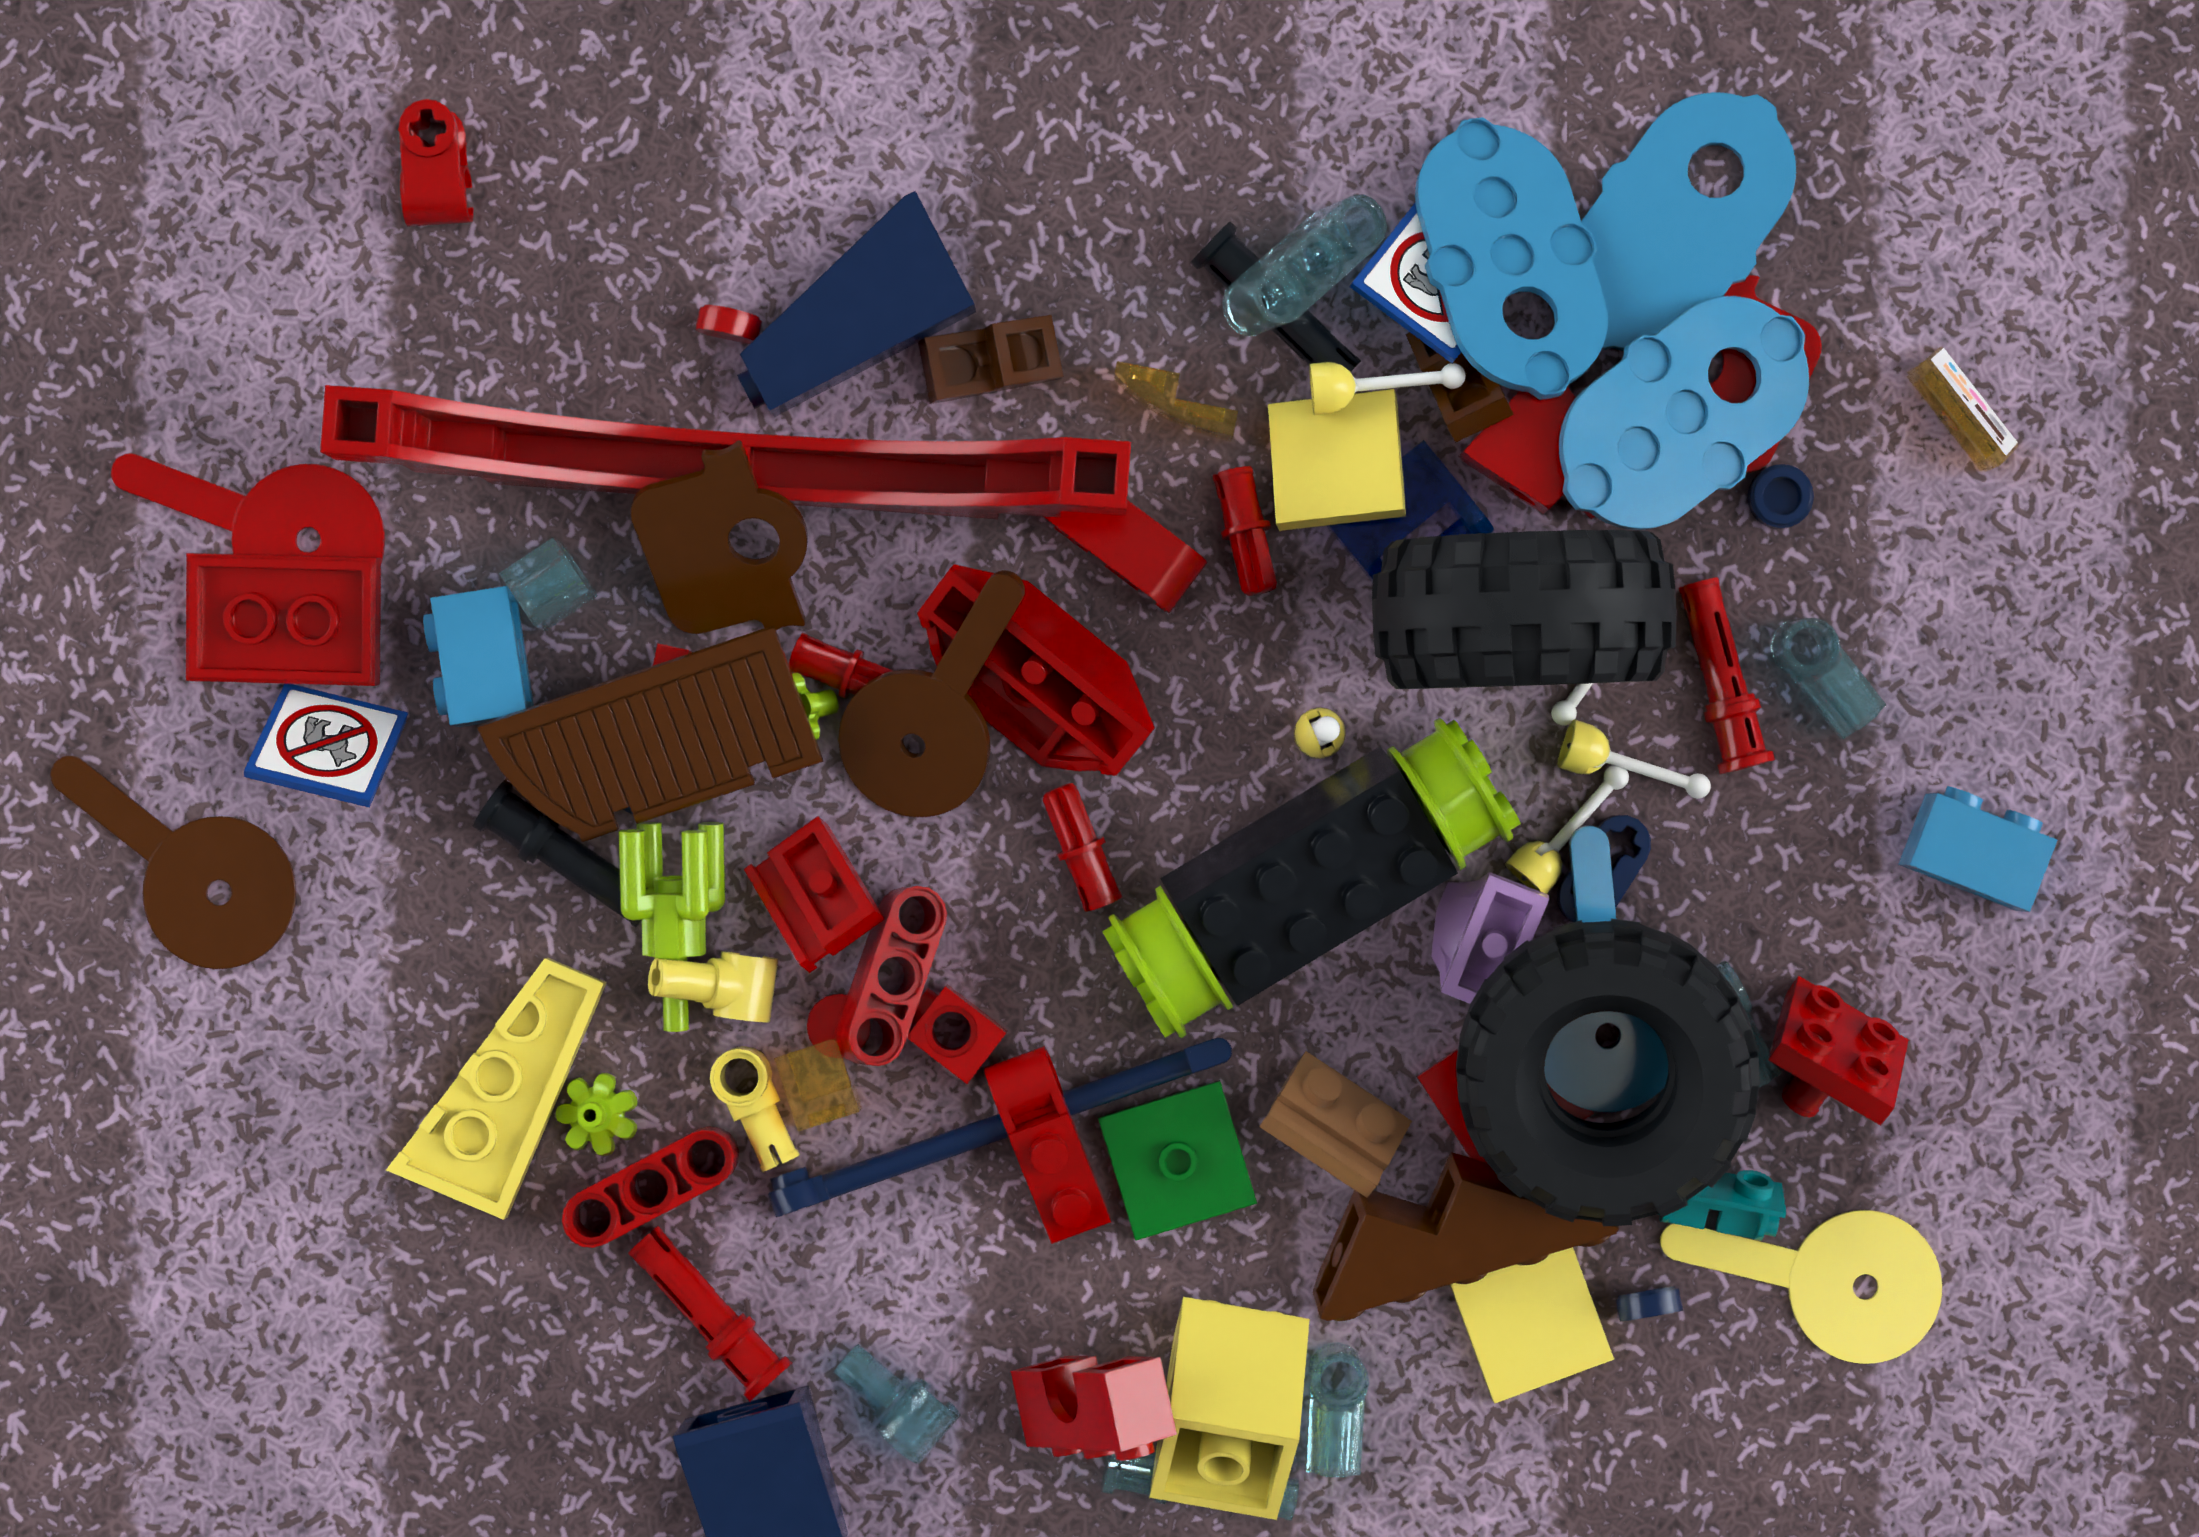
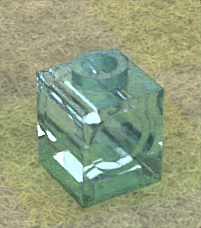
[499,537,598,631]

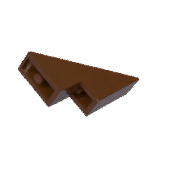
[1313,1152,1619,1321]

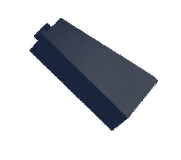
[737,191,976,417]

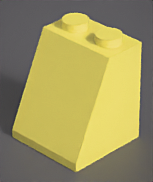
[1149,1297,1310,1520]

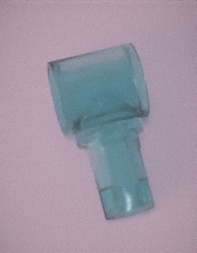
[834,1344,961,1464]

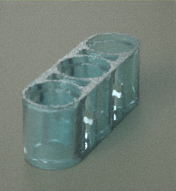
[1222,194,1387,336]

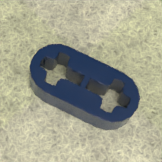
[1557,815,1651,922]

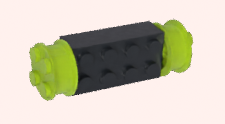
[1102,718,1521,1038]

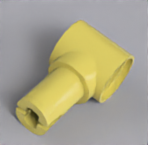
[648,951,778,1023]
[710,1046,800,1172]

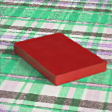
[186,553,381,686]

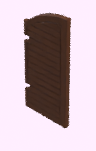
[477,625,823,842]

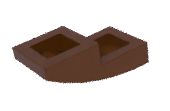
[918,315,1064,404]
[1406,332,1514,443]

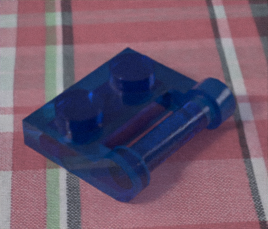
[1327,440,1494,583]

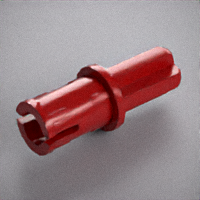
[1213,466,1277,596]
[788,633,893,698]
[1043,783,1122,912]

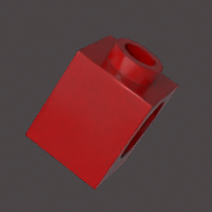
[907,984,1007,1084]

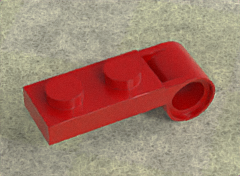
[984,1046,1111,1244]

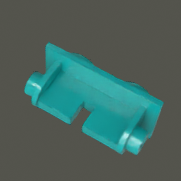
[1657,1170,1787,1241]

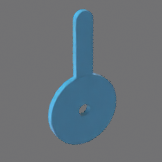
[1544,825,1668,1112]

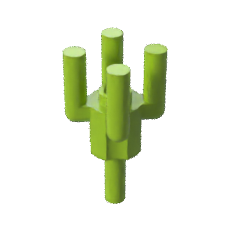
[619,822,725,1032]

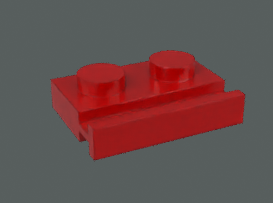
[744,816,885,973]

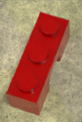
[1011,1355,1177,1461]

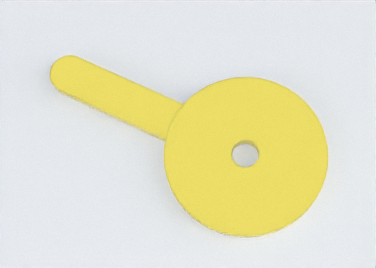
[1660,1210,1942,1364]

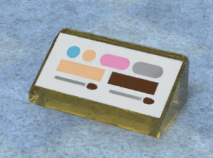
[1906,347,2018,472]

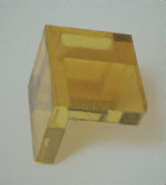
[774,1039,863,1132]

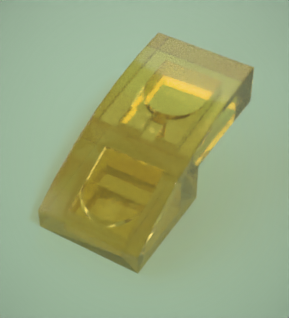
[1114,361,1238,442]

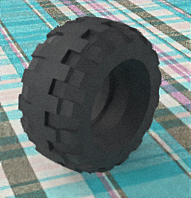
[1372,530,1676,689]
[1456,918,1760,1227]

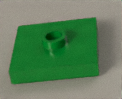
[1098,1080,1258,1241]

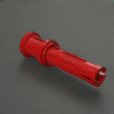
[1678,577,1775,775]
[628,1226,792,1402]

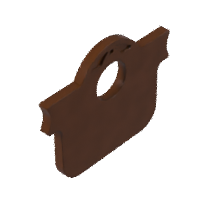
[631,440,808,634]

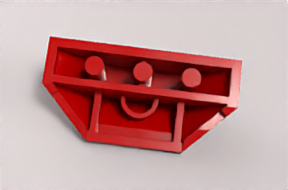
[917,564,1155,776]

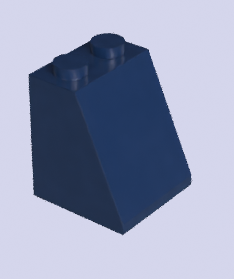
[673,1385,848,1537]

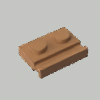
[1259,1051,1412,1198]

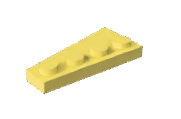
[386,958,607,1220]

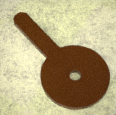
[838,570,1025,817]
[50,756,297,969]

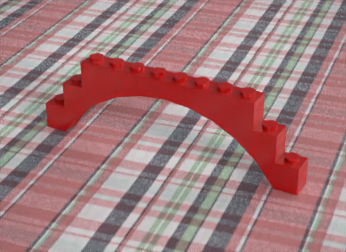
[320,385,1131,519]

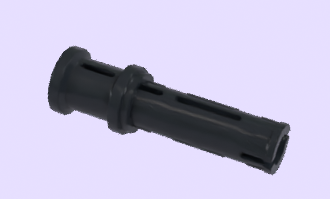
[1190,222,1361,372]
[473,780,648,928]

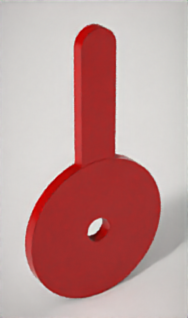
[111,453,385,563]

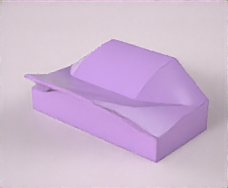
[1431,872,1549,1004]

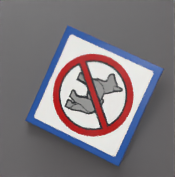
[1350,203,1461,364]
[244,684,408,808]

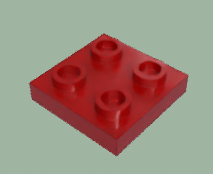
[1768,975,1909,1126]

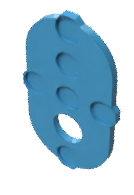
[1581,92,1796,351]
[1415,117,1608,400]
[1559,296,1809,530]

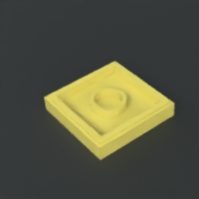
[1268,389,1406,531]
[1450,1247,1614,1404]

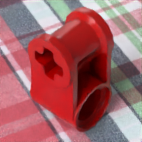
[398,99,474,227]

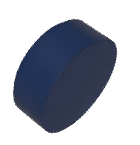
[1748,464,1814,529]
[1616,1286,1683,1322]

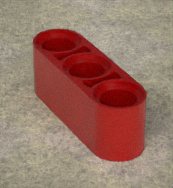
[1043,500,1208,613]
[835,886,947,1066]
[562,1126,739,1248]

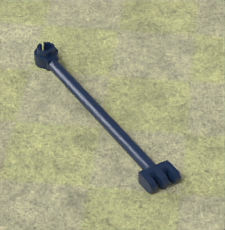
[768,1038,1232,1218]

